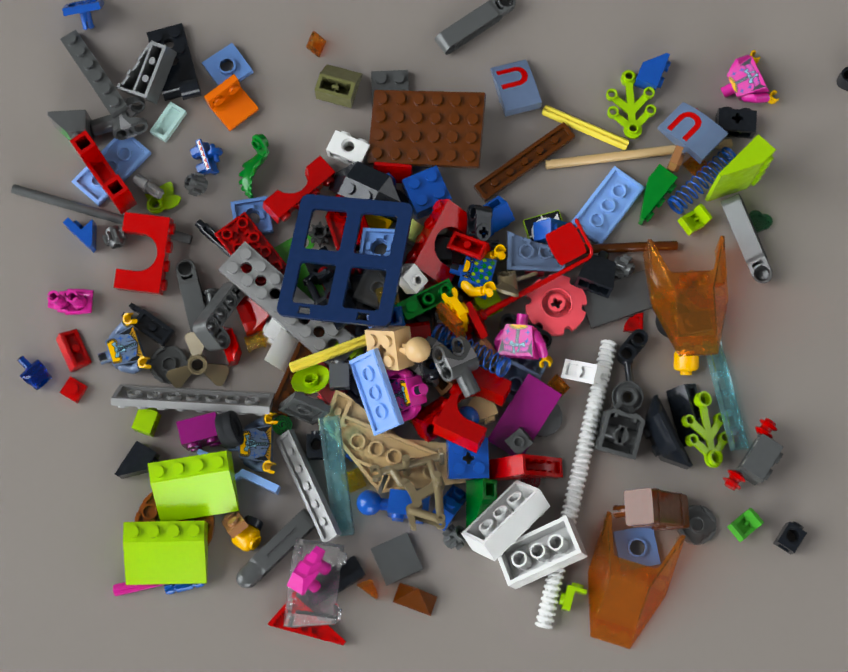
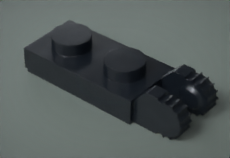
[121,303,175,346]

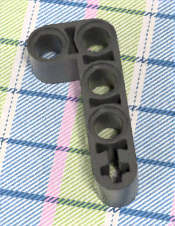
[193,281,246,352]

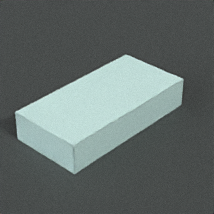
[150,101,187,143]

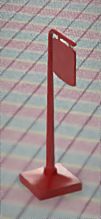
[461,218,593,340]

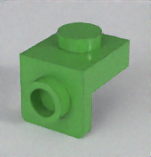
[727,508,764,542]

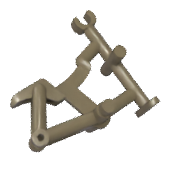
[370,448,446,531]

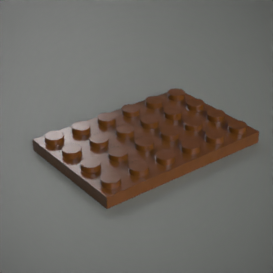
[367,90,486,168]

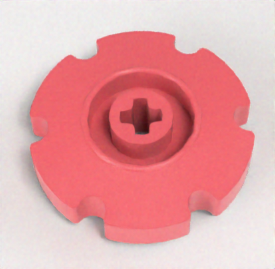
[525,275,587,336]

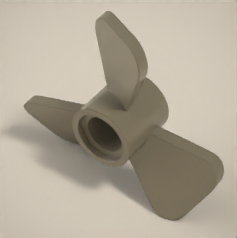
[492,270,538,297]
[166,332,229,388]

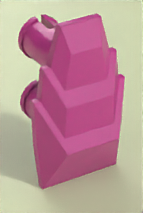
[47,289,94,315]
[287,546,331,596]

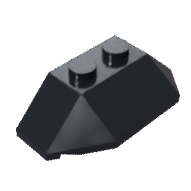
[328,161,401,220]
[643,394,693,470]

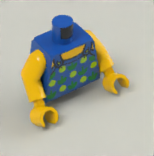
[449,244,506,300]

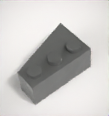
[115,41,177,104]

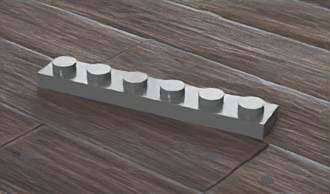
[60,30,129,118]

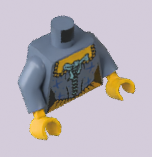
[98,313,152,374]
[228,412,278,474]

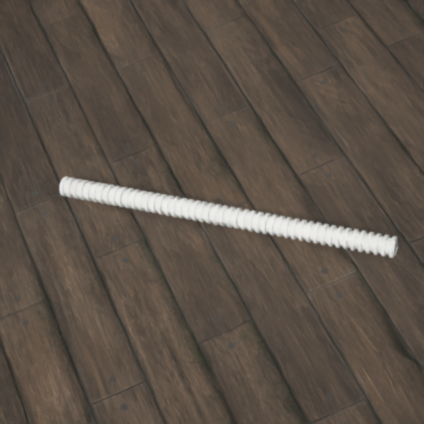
[535,339,618,629]

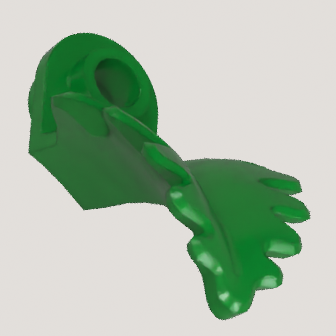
[239,134,269,199]

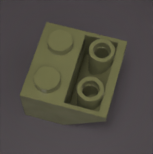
[315,64,362,108]

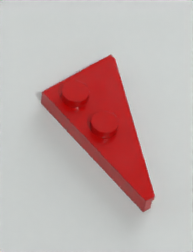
[268,594,346,645]

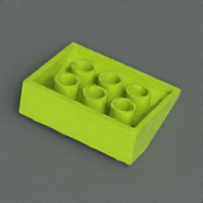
[705,134,776,202]
[148,450,240,521]
[123,521,208,585]

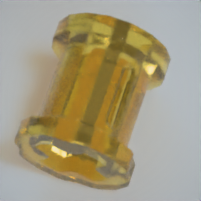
[244,331,267,353]

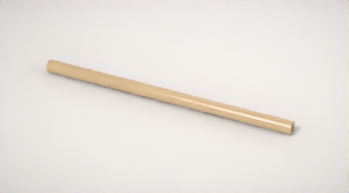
[545,138,733,170]

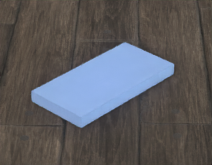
[71,137,152,207]
[571,166,645,244]
[349,348,405,436]

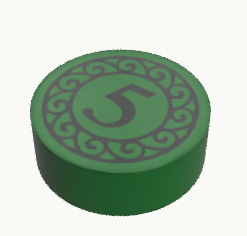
[272,415,293,435]

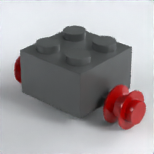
[723,418,783,491]

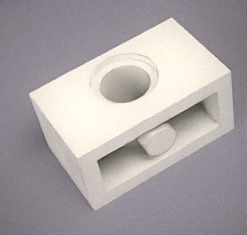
[326,130,370,165]

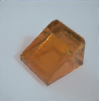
[357,579,379,600]

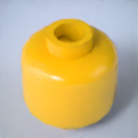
[674,347,699,375]
[231,524,261,552]

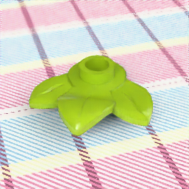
[145,182,181,214]

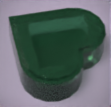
[749,210,773,233]

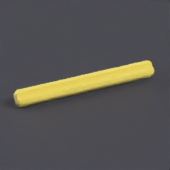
[542,105,629,150]
[289,335,367,373]

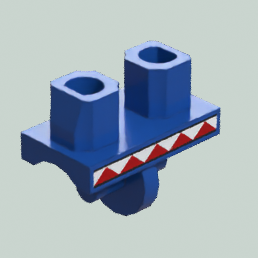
[190,139,223,175]

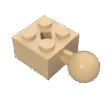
[365,325,431,371]

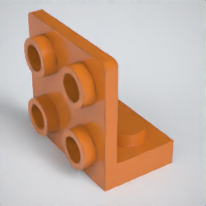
[204,74,259,131]

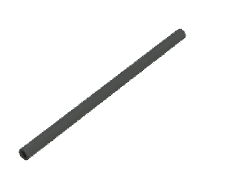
[11,184,193,244]

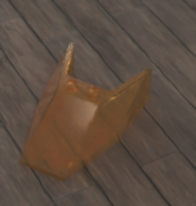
[643,236,728,357]
[587,511,686,649]

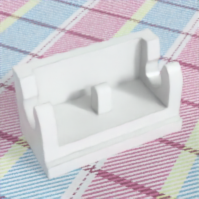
[561,359,609,385]

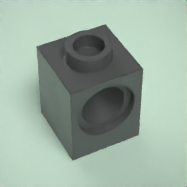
[329,360,351,391]
[505,427,535,455]

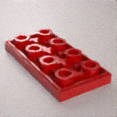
[214,212,286,286]

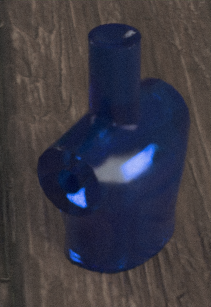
[17,356,52,390]

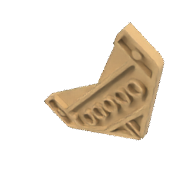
[324,390,472,493]

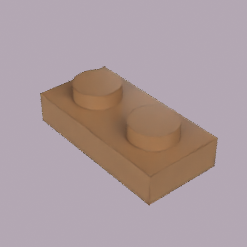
[667,145,685,173]
[221,511,249,538]

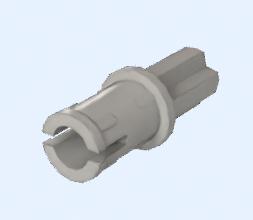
[133,174,164,199]

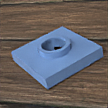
[202,43,254,85]
[230,196,274,235]
[359,227,395,256]
[612,527,661,572]

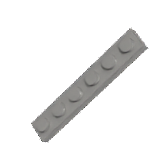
[275,429,342,544]

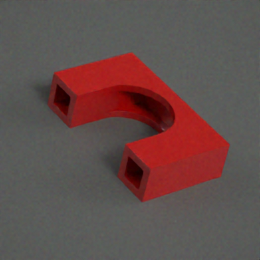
[70,130,137,214]
[405,199,475,284]
[113,212,176,295]
[432,367,512,453]

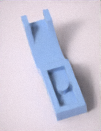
[197,449,281,495]

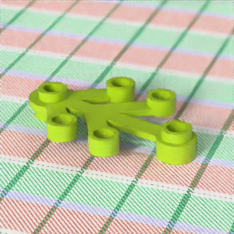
[606,70,656,139]
[681,391,730,468]

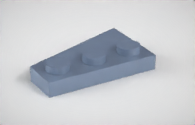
[506,231,565,272]

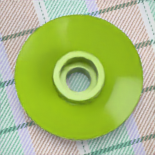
[291,364,329,394]

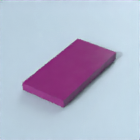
[488,374,562,456]

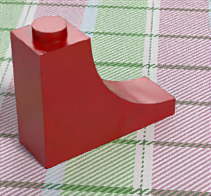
[488,454,563,481]

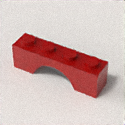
[262,156,335,224]

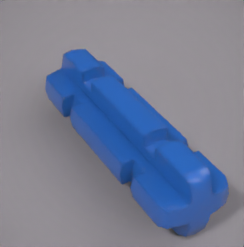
[164,584,204,595]

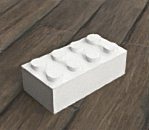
[461,480,550,561]
[498,515,588,589]

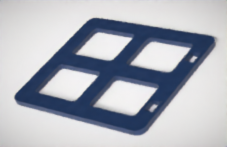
[277,194,413,328]

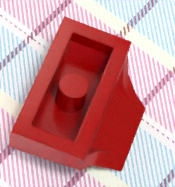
[236,296,270,337]
[222,326,242,367]

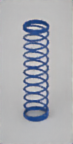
[667,147,737,214]
[431,323,511,378]

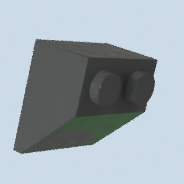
[48,110,94,141]

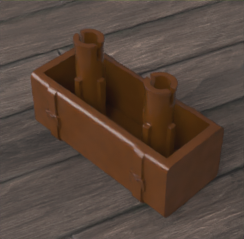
[613,488,690,531]

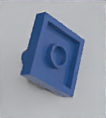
[62,0,104,30]

